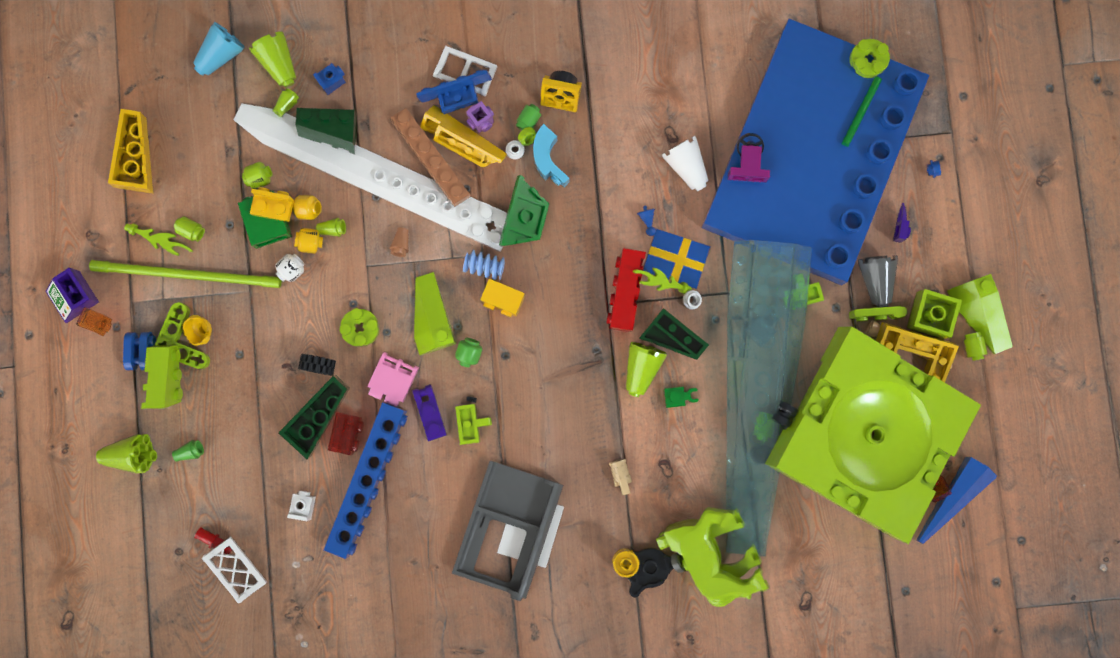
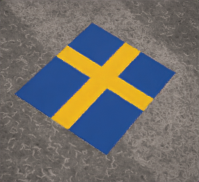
[643,229,710,289]

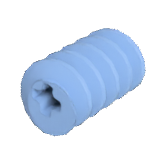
[463,250,505,280]

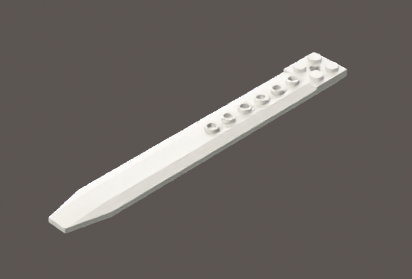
[234,103,507,252]

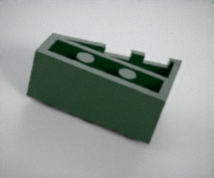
[295,108,357,154]
[639,308,709,360]

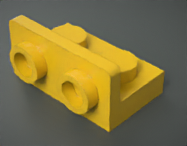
[250,187,294,222]

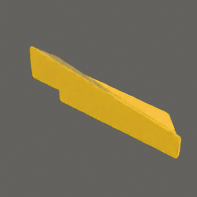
[420,105,507,167]

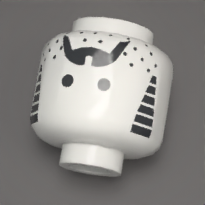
[275,254,305,282]

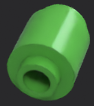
[516,104,541,130]

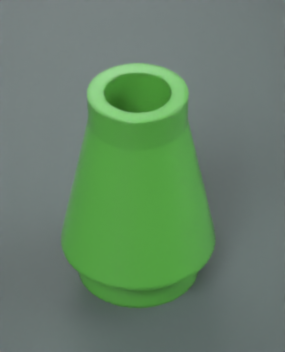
[172,440,204,462]

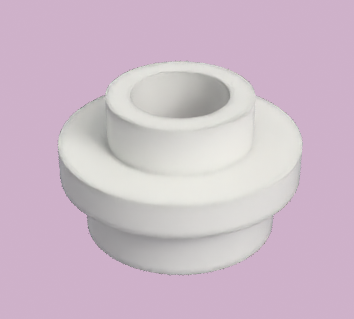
[506,140,525,160]
[683,290,702,309]

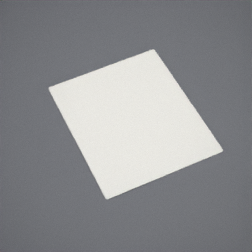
[497,505,564,568]

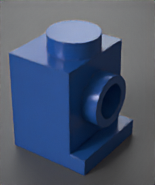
[313,63,346,95]

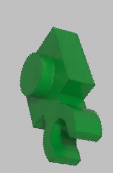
[664,387,699,408]

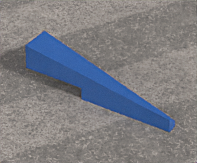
[916,457,997,544]

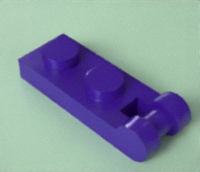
[412,384,447,441]

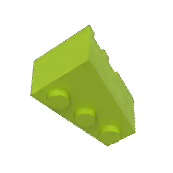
[141,345,183,409]

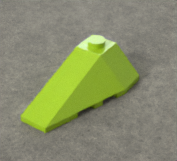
[414,272,456,356]

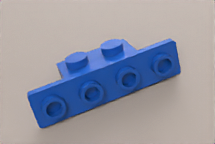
[416,70,492,114]

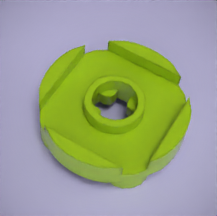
[850,39,890,78]
[339,308,379,347]

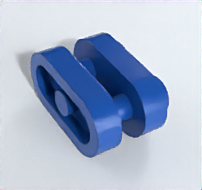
[123,332,157,371]

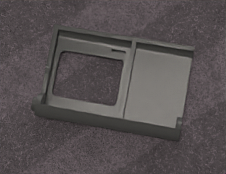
[452,461,564,601]

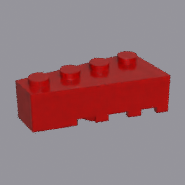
[606,248,646,332]

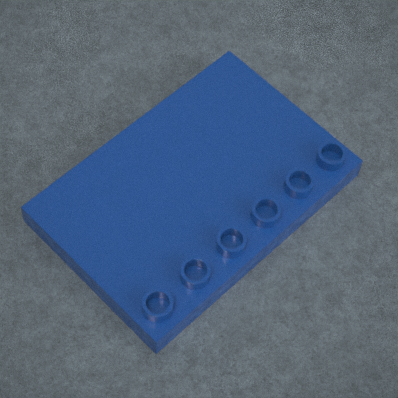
[701,19,930,286]

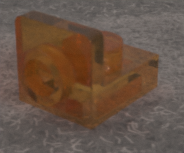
[76,307,112,336]

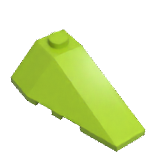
[947,274,1013,354]

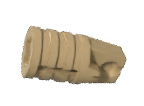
[609,458,632,495]

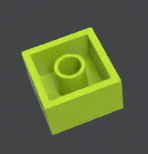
[907,289,962,339]

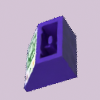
[45,268,99,323]

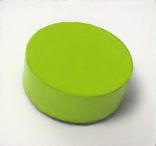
[518,127,537,146]

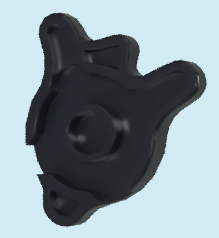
[626,547,674,598]

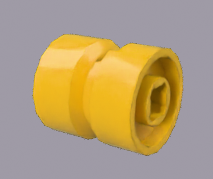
[612,548,639,578]

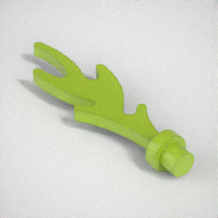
[124,223,193,256]
[633,268,692,294]

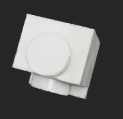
[287,490,316,521]

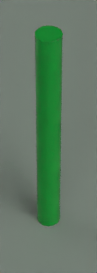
[842,76,882,147]

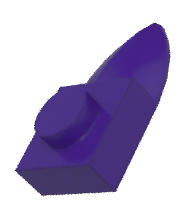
[893,203,911,243]

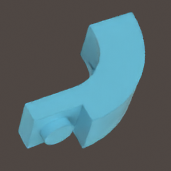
[533,124,569,188]

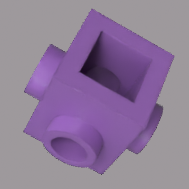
[466,101,494,133]

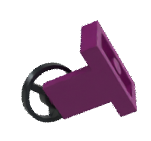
[728,133,770,183]

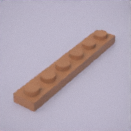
[390,108,470,207]

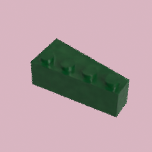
[278,375,350,460]

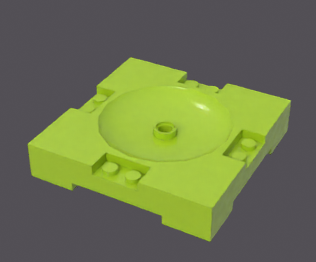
[765,326,981,544]

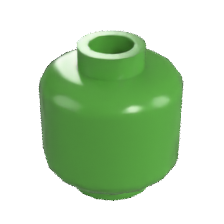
[455,338,482,367]

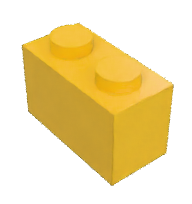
[480,279,525,318]

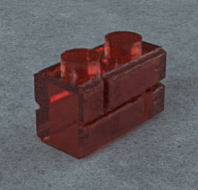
[327,412,364,455]

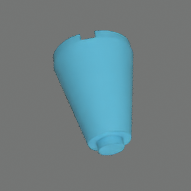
[193,22,244,76]

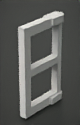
[433,46,497,96]

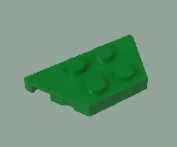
[499,175,549,247]

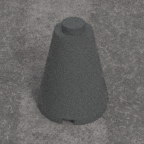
[858,255,898,308]

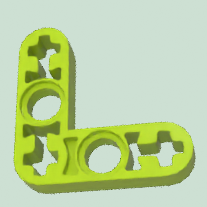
[155,302,210,369]

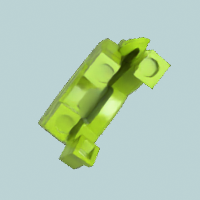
[656,507,769,607]

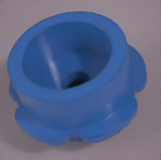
[927,160,941,178]

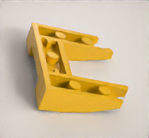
[876,322,959,383]

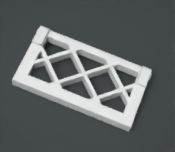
[202,537,267,604]

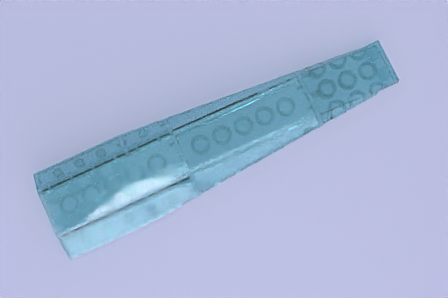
[726,240,812,557]

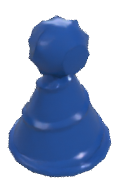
[637,206,656,236]

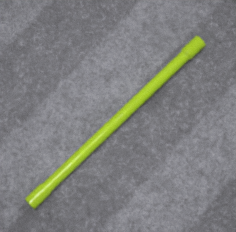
[89,260,282,288]

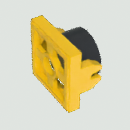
[540,70,582,112]

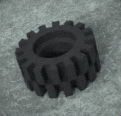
[298,354,336,376]

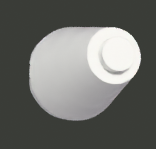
[662,136,709,191]

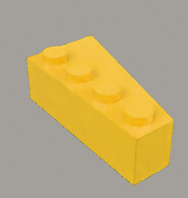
[108,109,153,194]

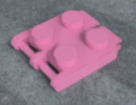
[367,352,419,407]

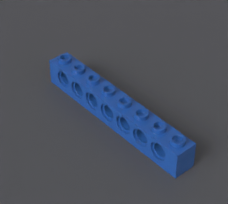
[324,402,408,559]

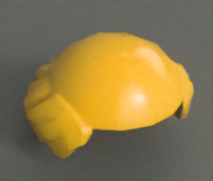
[182,315,212,346]

